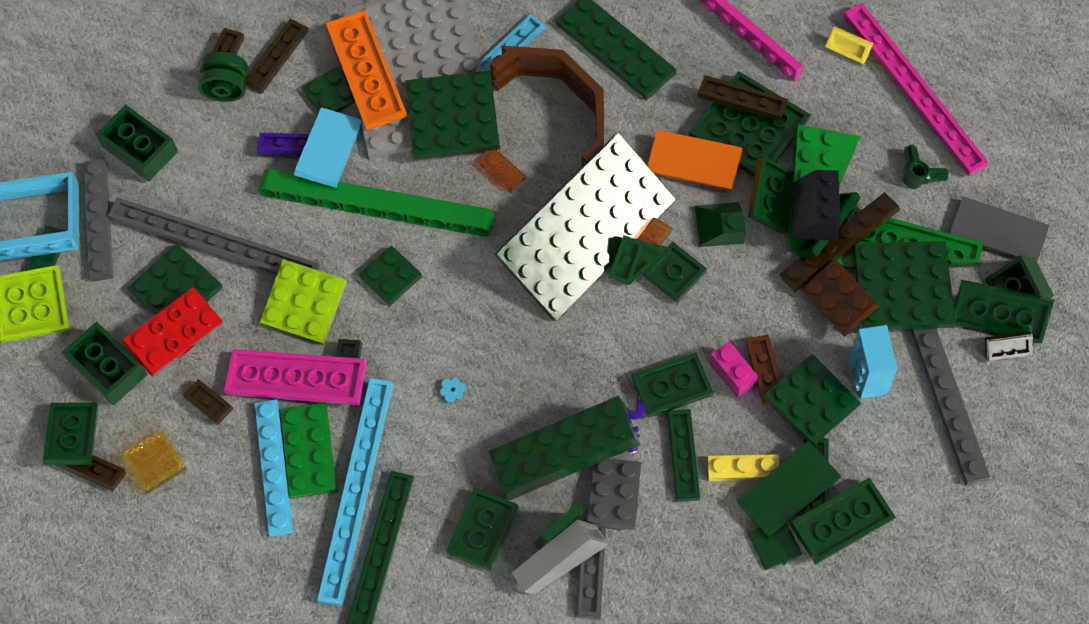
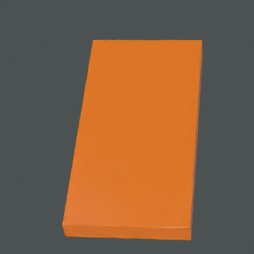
[647,130,743,191]

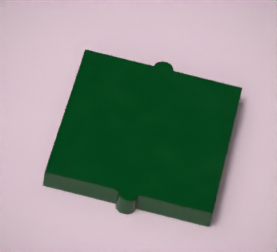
[748,524,802,571]

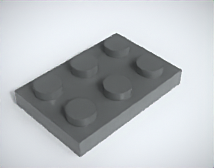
[587,459,641,530]

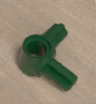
[903,144,949,189]

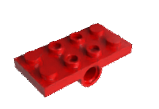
[122,287,223,377]

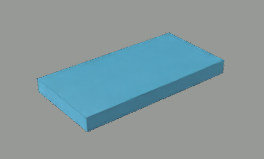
[294,107,362,188]

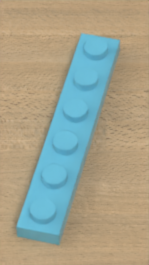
[255,399,294,537]

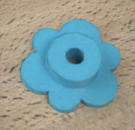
[440,377,467,403]

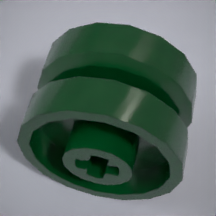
[198,52,248,102]

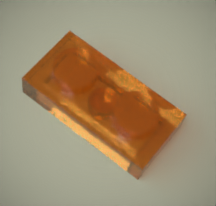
[480,150,526,193]

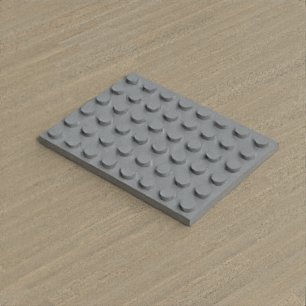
[338,0,482,159]

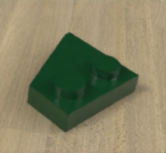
[609,234,664,285]

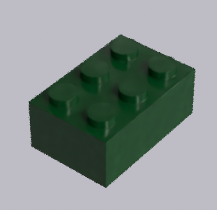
[96,104,178,182]
[62,321,148,406]

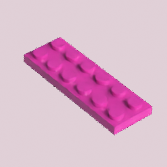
[224,349,367,405]

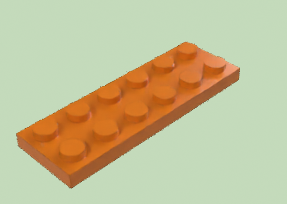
[326,10,407,131]

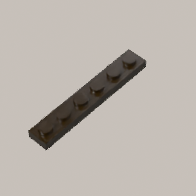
[779,192,900,293]

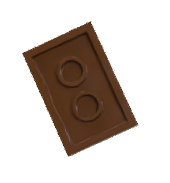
[802,259,879,337]

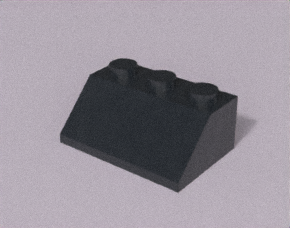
[791,170,840,240]

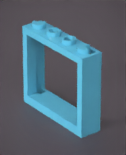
[0,172,79,261]

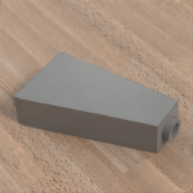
[512,520,609,594]

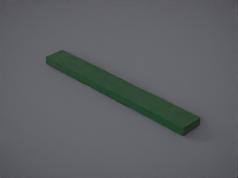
[347,471,414,624]

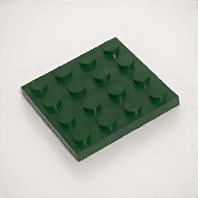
[405,70,500,160]
[689,71,811,177]
[854,241,956,330]

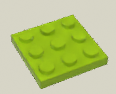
[260,259,347,344]
[0,265,70,343]

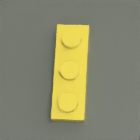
[707,455,779,481]

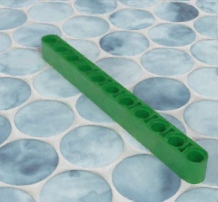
[258,169,495,237]

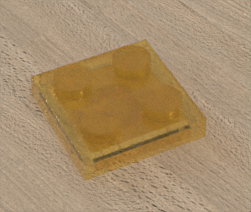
[122,430,187,494]

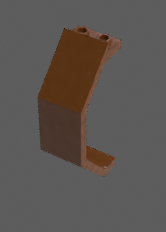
[490,45,604,167]

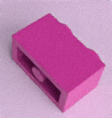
[710,341,758,399]

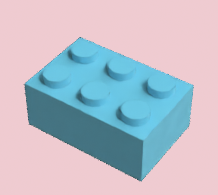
[848,325,898,399]

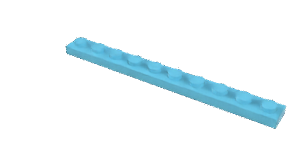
[317,378,393,607]

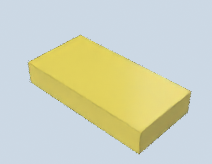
[825,26,873,64]

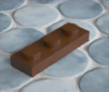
[746,334,781,405]

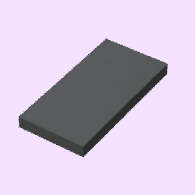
[950,196,1050,262]

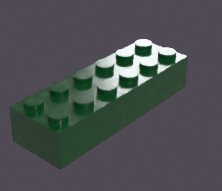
[489,396,641,500]

